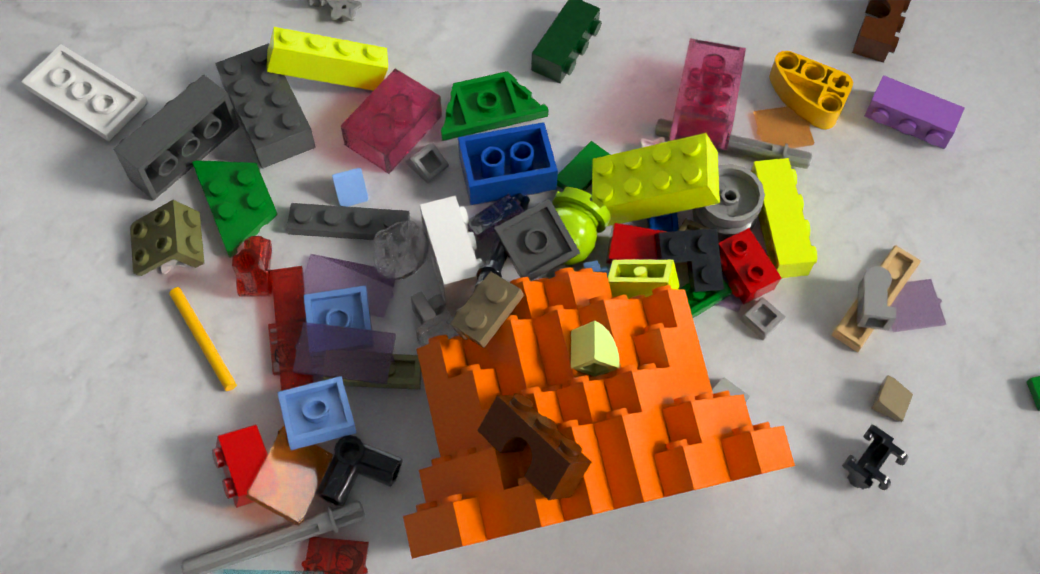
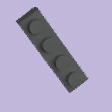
[286,203,410,242]

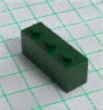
[531,0,602,83]

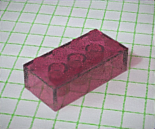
[669,38,746,150]

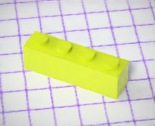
[267,27,388,92]
[751,158,817,278]

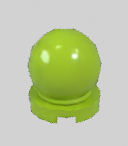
[552,187,611,266]

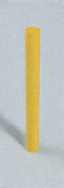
[169,287,237,391]

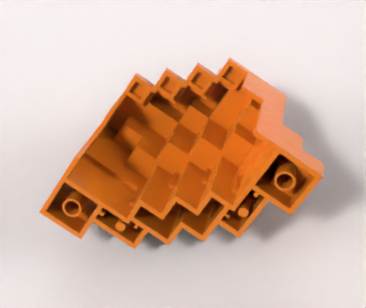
[403,267,795,559]

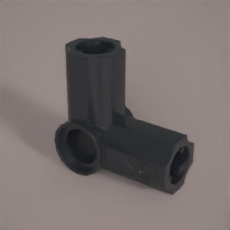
[316,435,403,506]

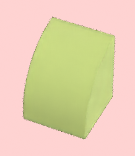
[571,321,619,376]

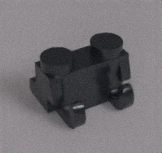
[842,424,908,490]

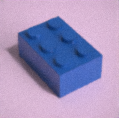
[458,122,558,205]

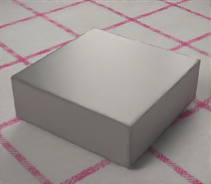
[740,297,786,340]

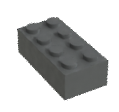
[215,43,316,169]
[113,75,240,201]

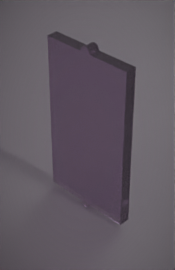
[296,254,397,318]
[293,322,396,385]

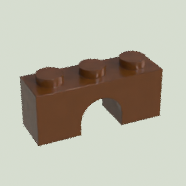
[852,0,911,63]
[477,394,592,500]

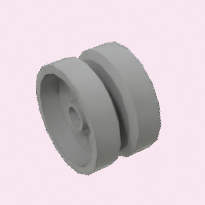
[692,164,765,241]

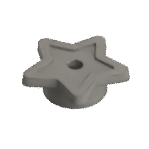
[327,0,362,22]

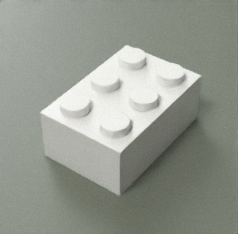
[420,196,484,312]

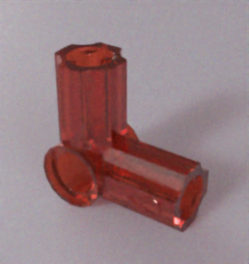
[232,236,273,297]

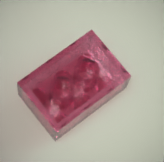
[340,68,442,174]

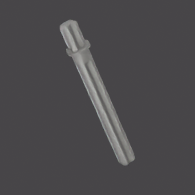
[655,118,812,169]
[181,501,365,574]

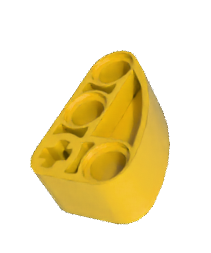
[769,51,853,130]

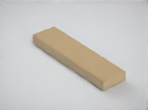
[831,245,921,352]

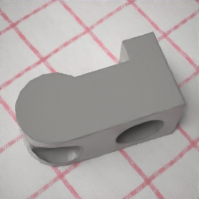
[857,266,896,330]

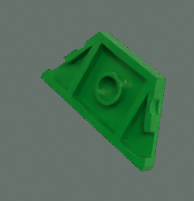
[441,71,549,141]
[192,160,278,258]

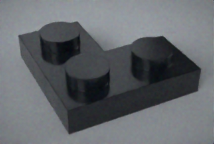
[655,228,724,293]

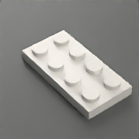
[21,44,148,141]

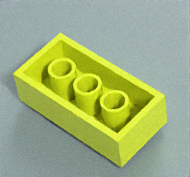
[592,133,720,226]

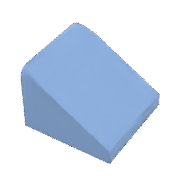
[332,168,368,207]

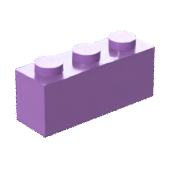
[864,75,965,149]

